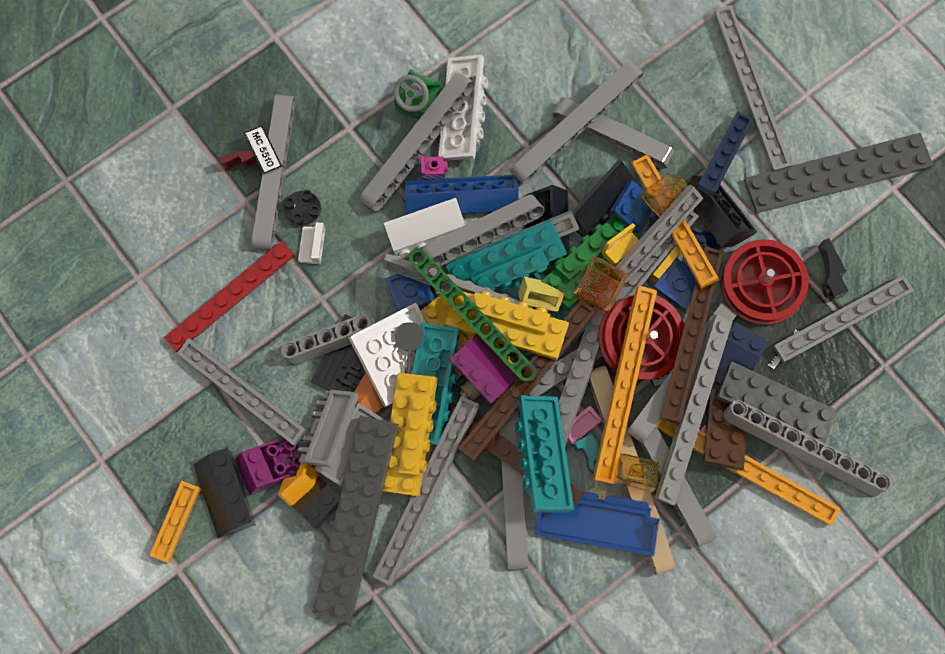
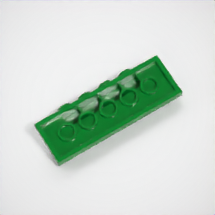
[541,216,641,311]

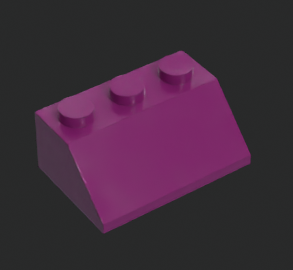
[448,333,517,403]

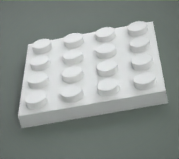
[348,303,426,407]

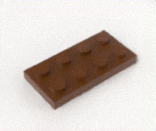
[703,389,747,471]

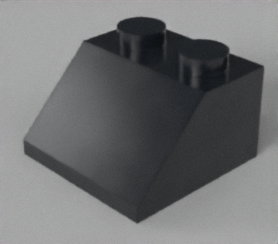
[292,476,342,530]

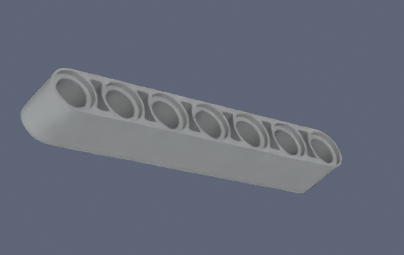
[552,97,674,169]
[421,195,544,267]
[639,427,717,547]

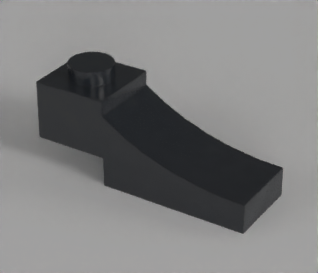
[818,238,848,302]

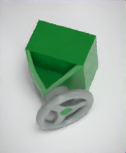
[393,69,443,119]

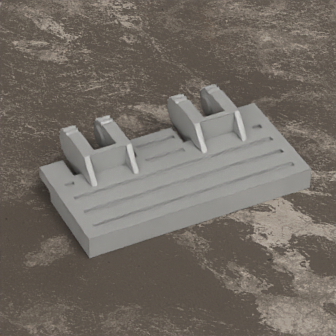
[297,390,359,468]
[315,402,385,487]

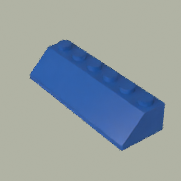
[405,175,519,215]

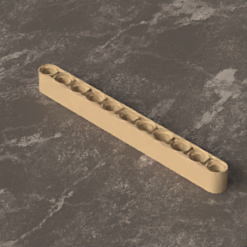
[589,366,676,575]

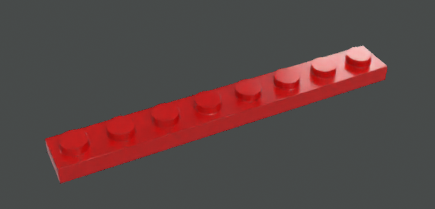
[164,241,295,353]

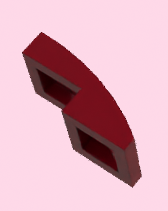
[219,150,258,171]

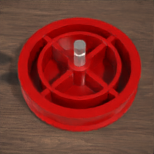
[721,239,809,325]
[598,295,684,380]

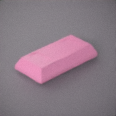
[568,406,603,445]

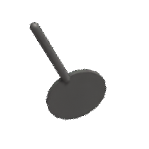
[395,322,424,374]

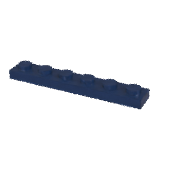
[696,111,754,197]

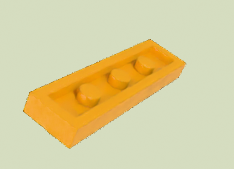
[149,481,201,563]

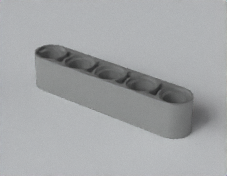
[281,315,373,365]

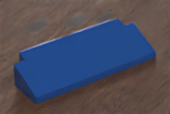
[535,491,660,556]

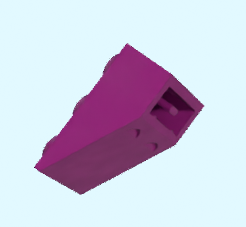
[235,438,302,495]

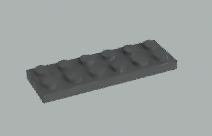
[716,361,837,443]

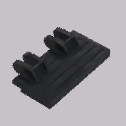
[311,314,367,392]

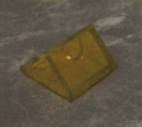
[639,173,687,218]
[614,453,659,492]

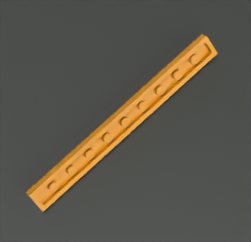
[592,286,657,484]
[656,420,841,526]

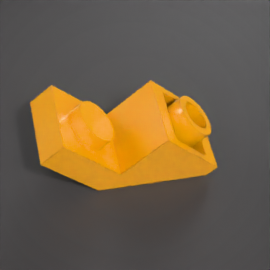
[277,463,319,506]

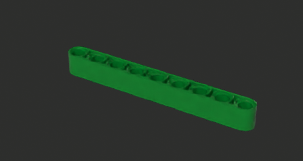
[409,248,537,382]

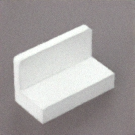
[298,222,326,265]

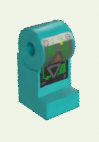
[573,434,599,473]

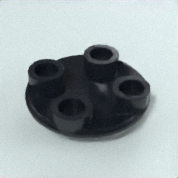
[284,189,321,225]

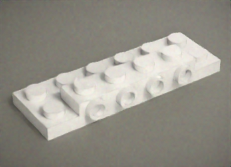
[438,54,488,161]

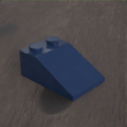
[714,322,769,386]

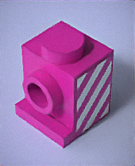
[421,156,448,180]

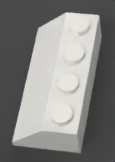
[384,198,465,259]

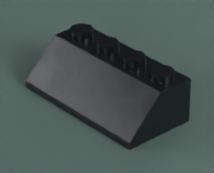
[572,159,635,238]
[680,176,757,247]
[525,185,569,266]
[194,448,256,539]

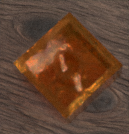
[572,255,629,313]

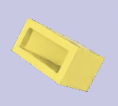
[518,277,564,312]

